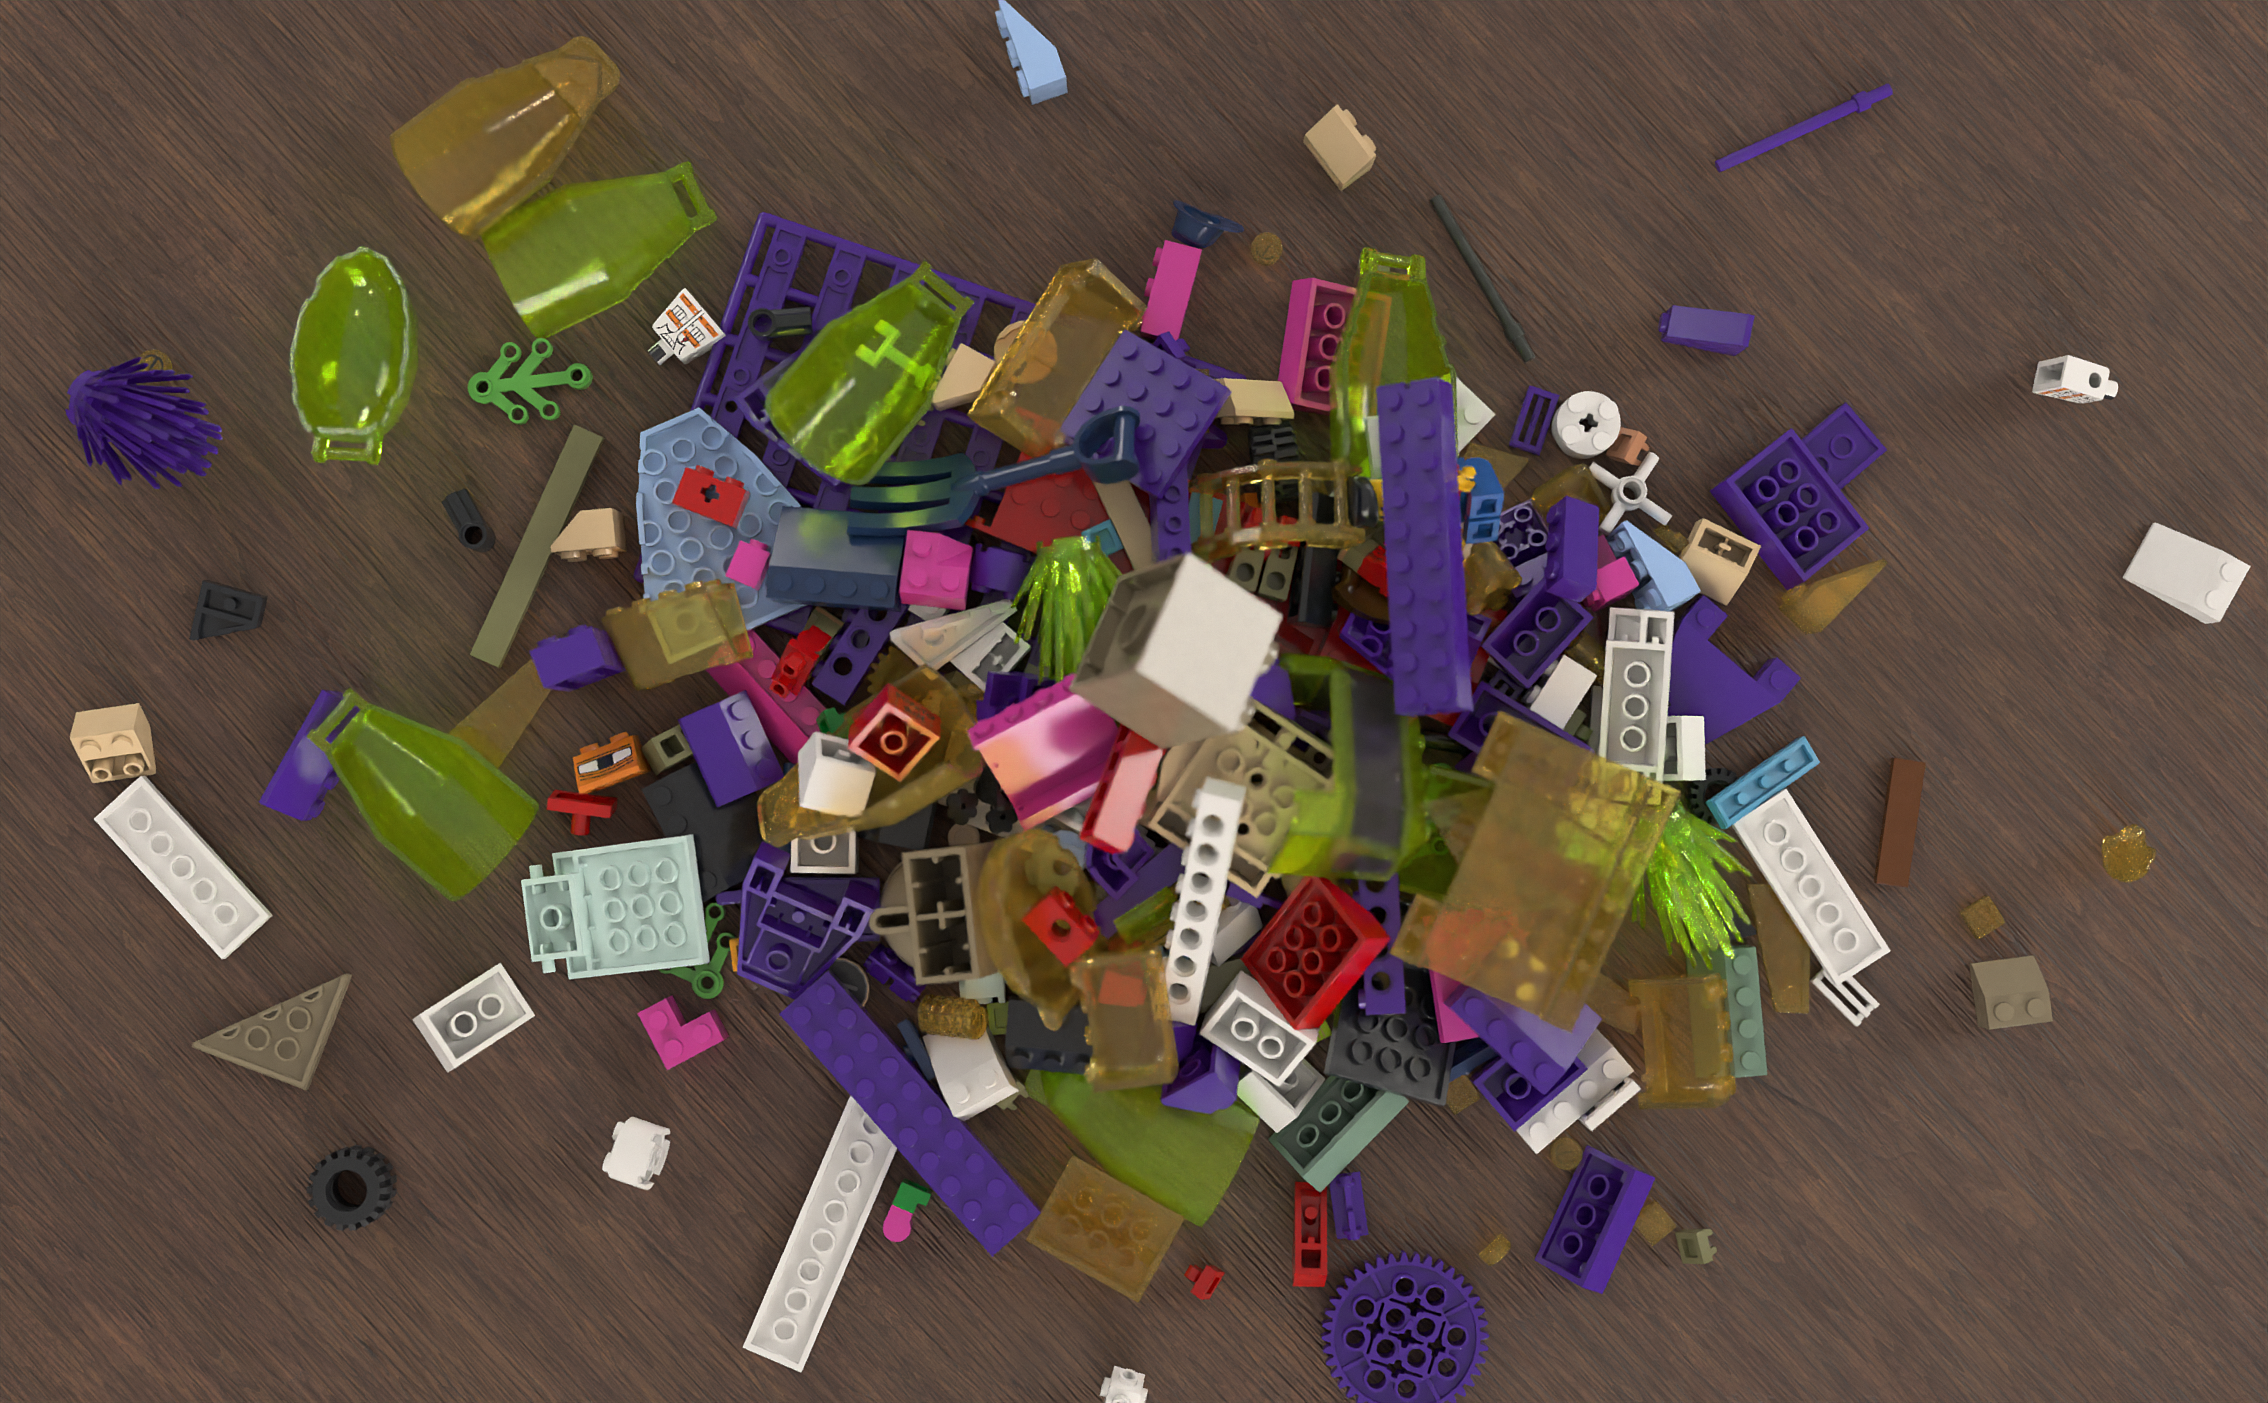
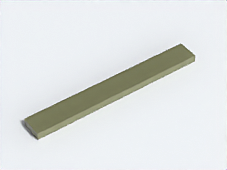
[470,424,605,668]

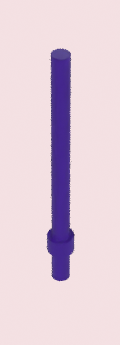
[1715,83,1893,173]

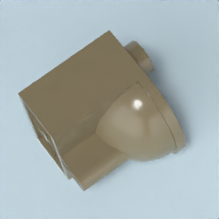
[869,841,1011,985]

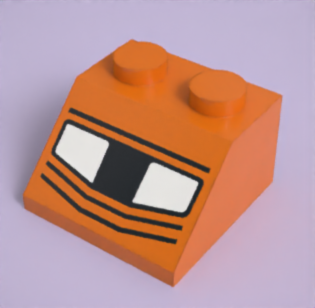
[573,732,651,794]

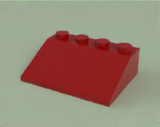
[1241,868,1391,1030]

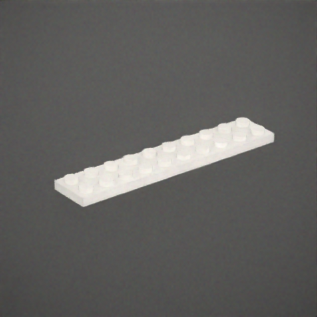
[743,1075,925,1372]

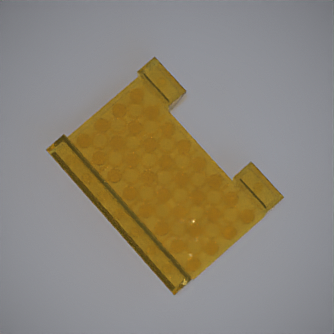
[1390,711,1681,1033]

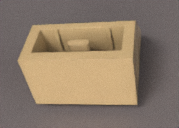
[1303,104,1376,191]
[928,343,998,411]
[1214,378,1294,426]
[551,508,627,562]
[1679,518,1761,606]
[70,703,156,783]

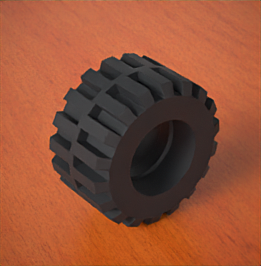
[1248,421,1303,506]
[307,1145,397,1231]

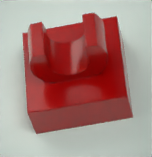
[1184,1264,1225,1300]

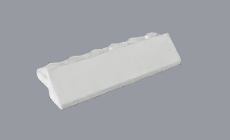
[1597,607,1674,805]

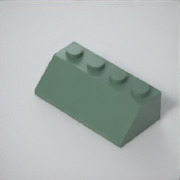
[1685,945,1767,1078]
[1268,1076,1410,1192]

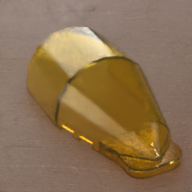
[390,36,620,241]
[757,663,985,847]

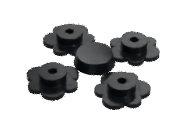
[946,744,1018,834]

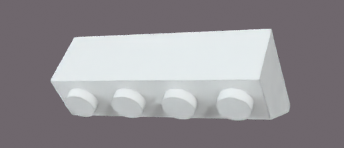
[1516,1029,1634,1154]

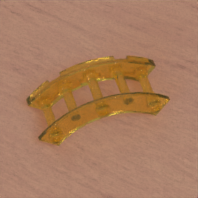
[1188,459,1365,563]

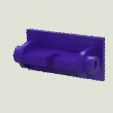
[863,943,928,1003]
[1329,1171,1369,1240]

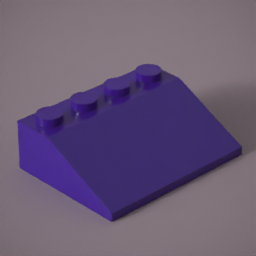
[1710,428,1869,591]
[1443,932,1602,1095]

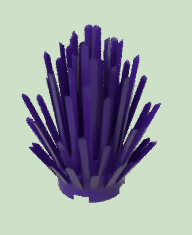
[65,357,222,489]

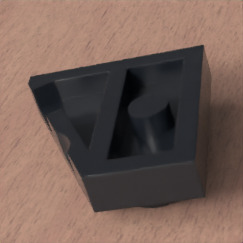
[189,580,268,640]

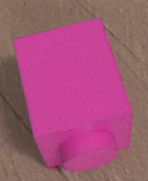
[725,538,772,591]

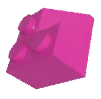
[899,530,973,611]

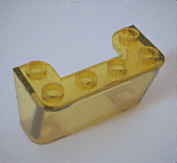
[601,579,754,691]

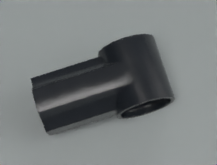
[748,307,813,342]
[441,488,496,553]

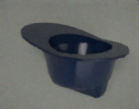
[1172,200,1244,248]

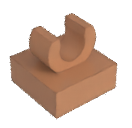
[1605,427,1649,466]

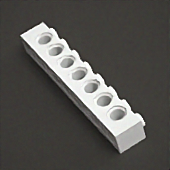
[1154,777,1246,1026]

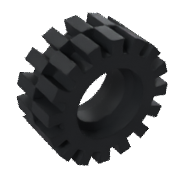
[1685,768,1739,825]

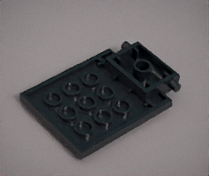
[1324,897,1456,1107]

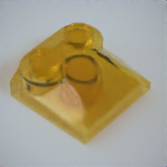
[1530,463,1611,528]

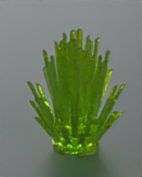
[1010,536,1123,685]
[1617,798,1753,970]

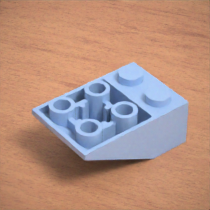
[995,0,1068,105]
[1606,520,1701,612]

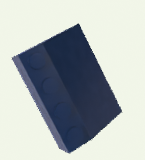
[766,506,907,612]

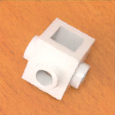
[1100,1366,1148,1403]

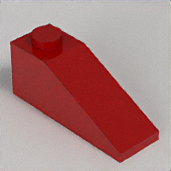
[1292,1182,1327,1287]

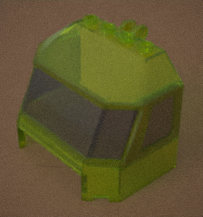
[1266,653,1430,881]

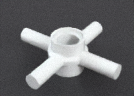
[1586,452,1672,535]

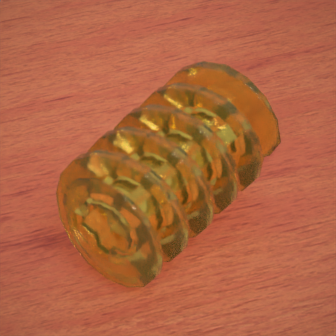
[918,994,989,1040]

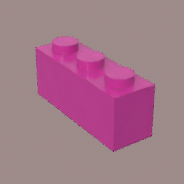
[1136,240,1202,341]

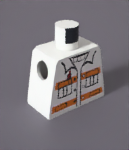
[648,288,726,365]
[2032,355,2118,403]

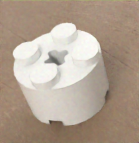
[1551,391,1621,459]
[602,1117,670,1190]

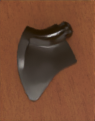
[1330,562,1390,625]

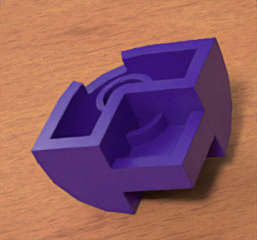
[976,670,1056,723]
[1084,828,1155,902]

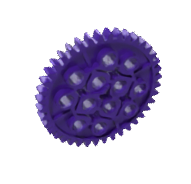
[1321,1250,1489,1403]

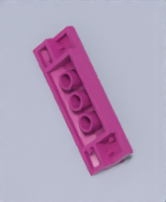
[703,629,828,771]

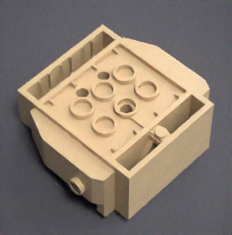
[1147,696,1351,898]

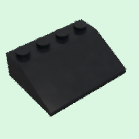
[641,762,771,902]

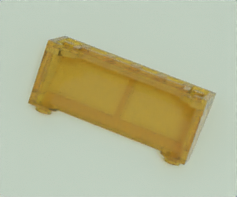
[967,258,1148,458]

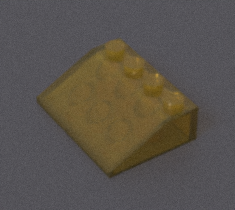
[1026,1155,1185,1303]

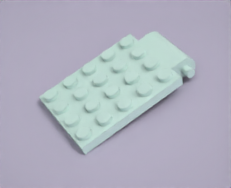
[521,835,710,979]

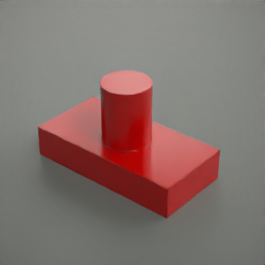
[547,789,618,835]

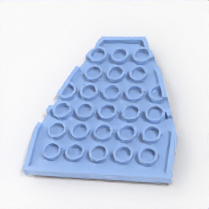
[636,408,807,664]

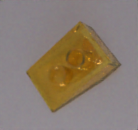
[1778,558,1888,635]

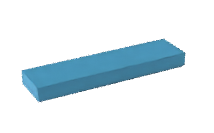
[1706,736,1820,829]

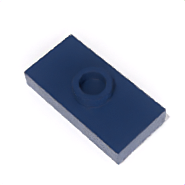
[897,1017,936,1081]

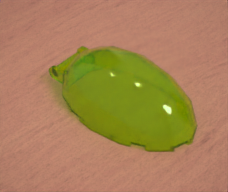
[289,246,418,465]

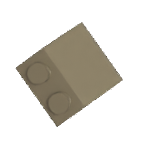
[1969,955,2053,1030]

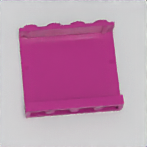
[968,674,1119,831]

